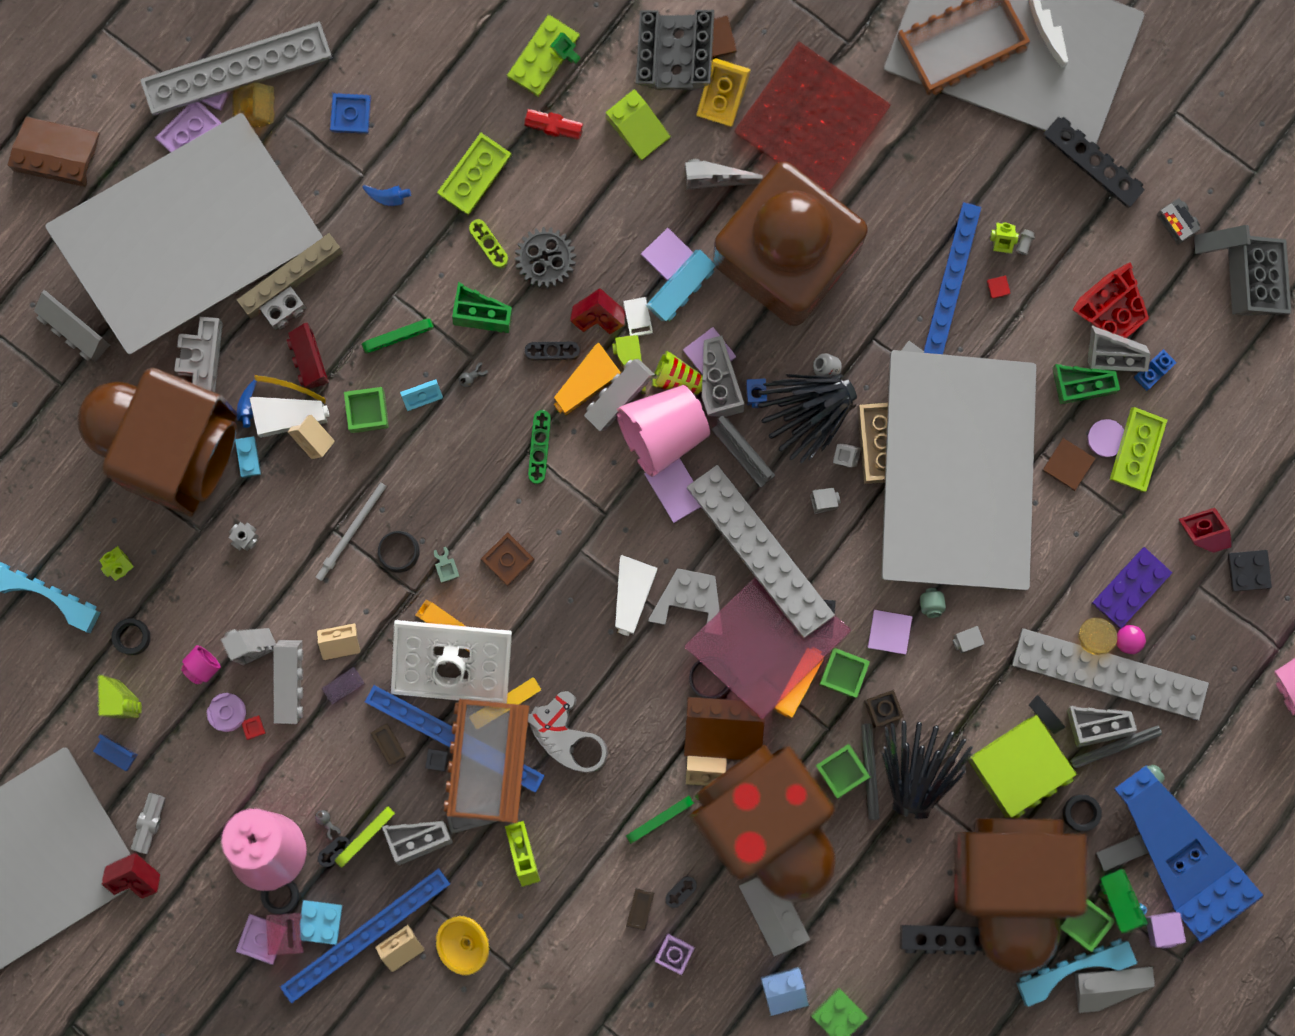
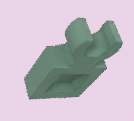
[434,547,460,583]

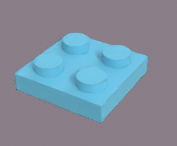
[297,900,343,945]

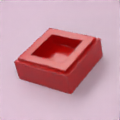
[987,275,1011,299]
[241,715,266,740]

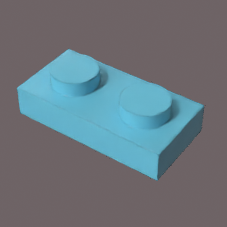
[400,379,443,411]
[235,436,261,478]

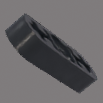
[525,341,580,361]

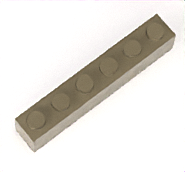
[237,233,343,319]

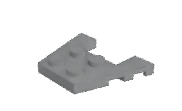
[648,568,723,636]

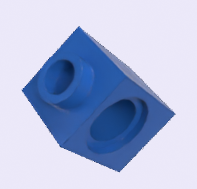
[746,379,767,408]

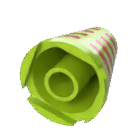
[652,351,703,394]

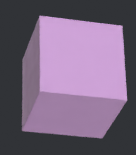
[1146,912,1186,948]
[655,933,694,975]

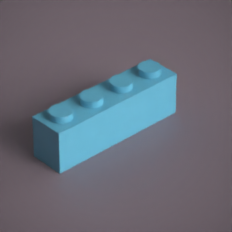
[645,250,715,321]

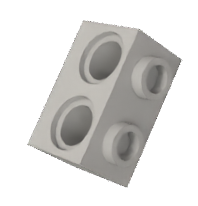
[260,286,306,330]

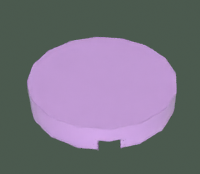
[1087,419,1124,458]
[207,693,246,732]

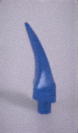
[363,185,411,206]
[237,379,257,428]

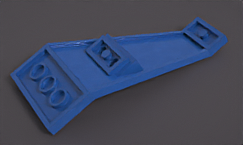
[1115,766,1263,943]

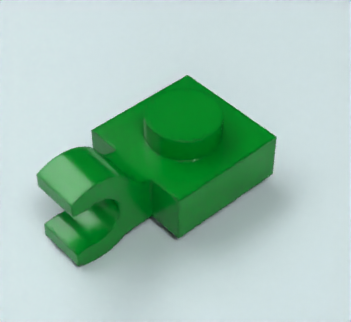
[549,32,581,64]

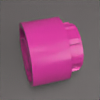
[181,645,221,684]

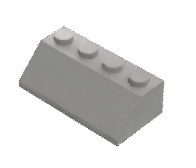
[34,290,110,362]
[739,877,810,956]

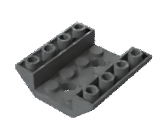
[636,10,715,90]

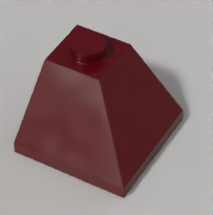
[1179,507,1232,553]

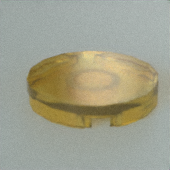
[1078,618,1117,655]

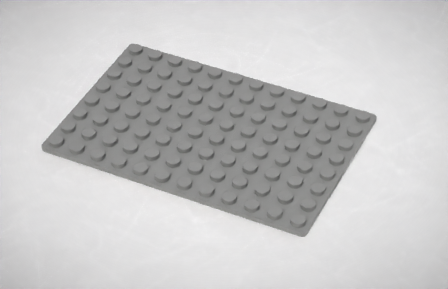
[884,0,1144,145]
[46,113,323,354]
[881,350,1036,590]
[0,748,131,969]

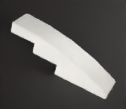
[1028,0,1068,68]

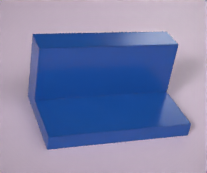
[93,734,137,771]

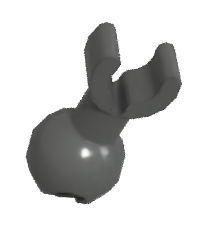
[459,362,488,387]
[315,810,341,840]

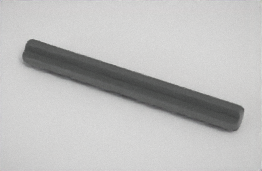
[861,724,880,820]
[1070,726,1162,769]

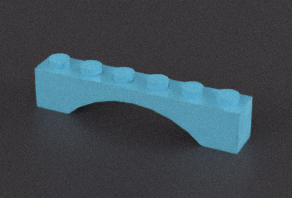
[0,562,101,633]
[1016,938,1137,1006]

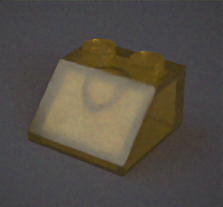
[233,82,275,127]

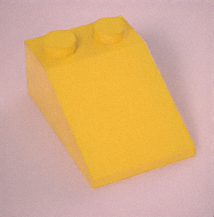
[696,58,751,127]

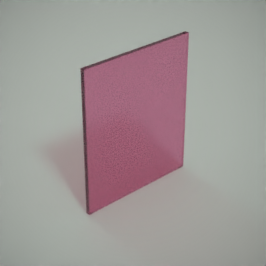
[684,577,851,719]

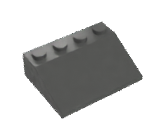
[1228,236,1291,316]

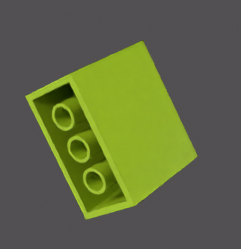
[968,715,1076,819]

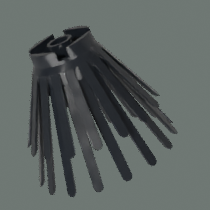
[758,374,857,463]
[881,720,973,819]

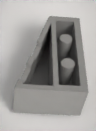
[1087,326,1150,372]
[1067,706,1137,748]
[382,821,453,865]

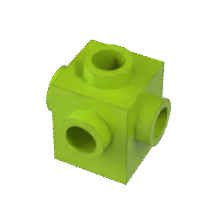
[990,223,1018,253]
[99,546,134,581]

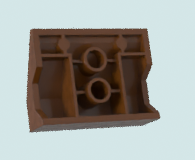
[8,117,100,187]
[684,697,766,760]

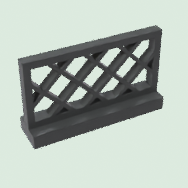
[712,415,775,488]

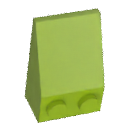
[605,89,671,161]

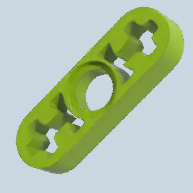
[469,219,508,269]

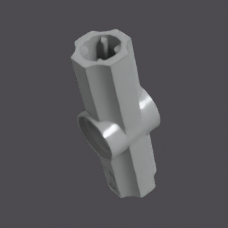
[131,793,166,854]

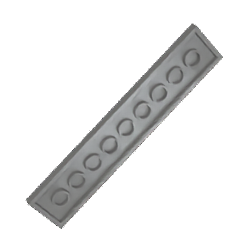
[140,22,332,116]
[687,465,835,639]
[1011,628,1209,720]

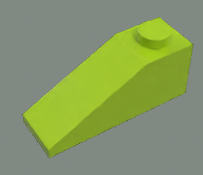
[612,335,646,394]
[505,821,540,887]

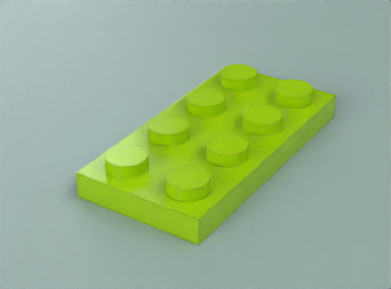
[507,14,580,97]
[437,133,512,215]
[1109,407,1167,492]

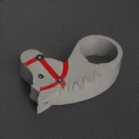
[528,691,608,772]

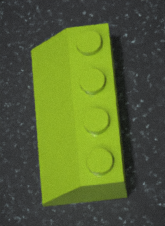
[98,675,142,719]

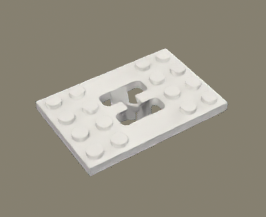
[391,620,512,703]

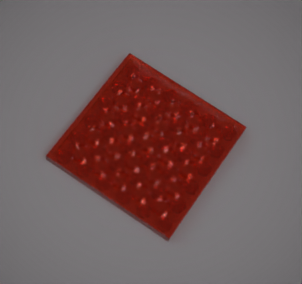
[734,42,891,193]

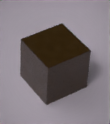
[864,690,904,728]

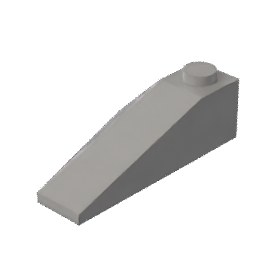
[685,159,762,189]
[702,336,744,417]
[1074,967,1155,1013]

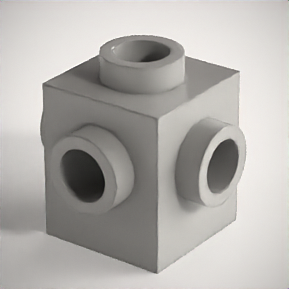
[229,522,259,551]

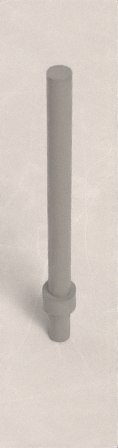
[316,482,387,581]

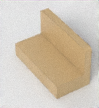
[288,415,334,459]
[317,623,361,660]
[686,756,726,786]
[376,925,424,972]

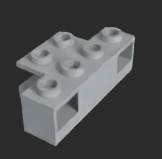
[175,317,223,392]

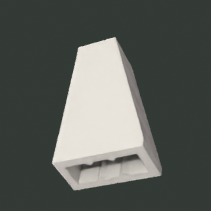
[250,397,329,438]
[615,555,657,636]

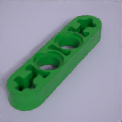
[361,318,434,354]
[528,410,551,485]
[625,795,694,844]

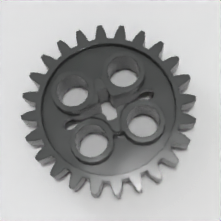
[515,227,576,289]

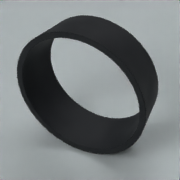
[378,531,420,573]
[689,656,732,699]
[1029,694,1066,734]

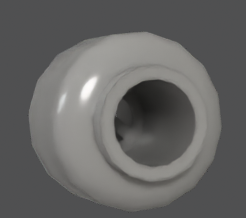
[813,353,842,377]

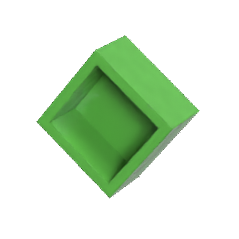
[344,387,389,433]
[819,648,870,699]
[816,744,871,798]
[1060,899,1115,952]
[811,987,868,1036]

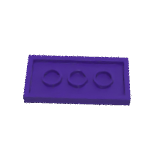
[1092,547,1172,629]

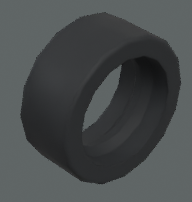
[112,618,151,655]
[1063,795,1102,831]
[261,881,299,914]

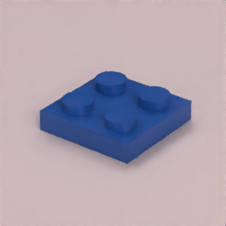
[330,93,371,134]

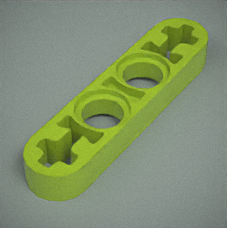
[334,806,395,867]

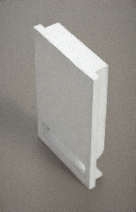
[623,297,653,336]

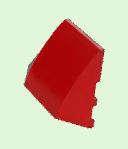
[1073,262,1149,338]

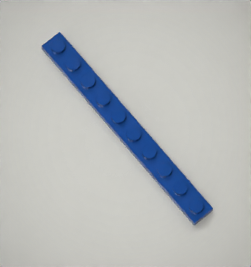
[924,202,981,355]
[365,685,545,793]
[280,868,450,1003]

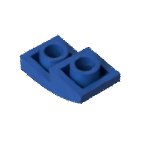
[1133,349,1176,391]

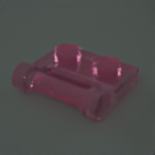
[266,913,304,955]

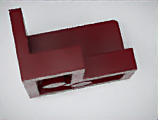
[570,288,625,334]
[101,853,160,899]

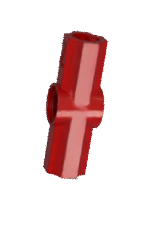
[524,109,583,140]

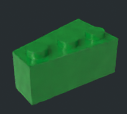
[452,282,512,333]
[1052,364,1120,405]
[1100,869,1149,933]

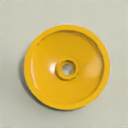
[436,916,489,975]

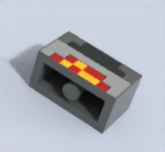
[1157,198,1201,245]

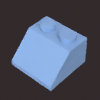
[761,967,809,1016]

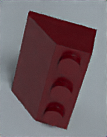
[287,323,329,390]

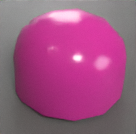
[1116,625,1146,655]

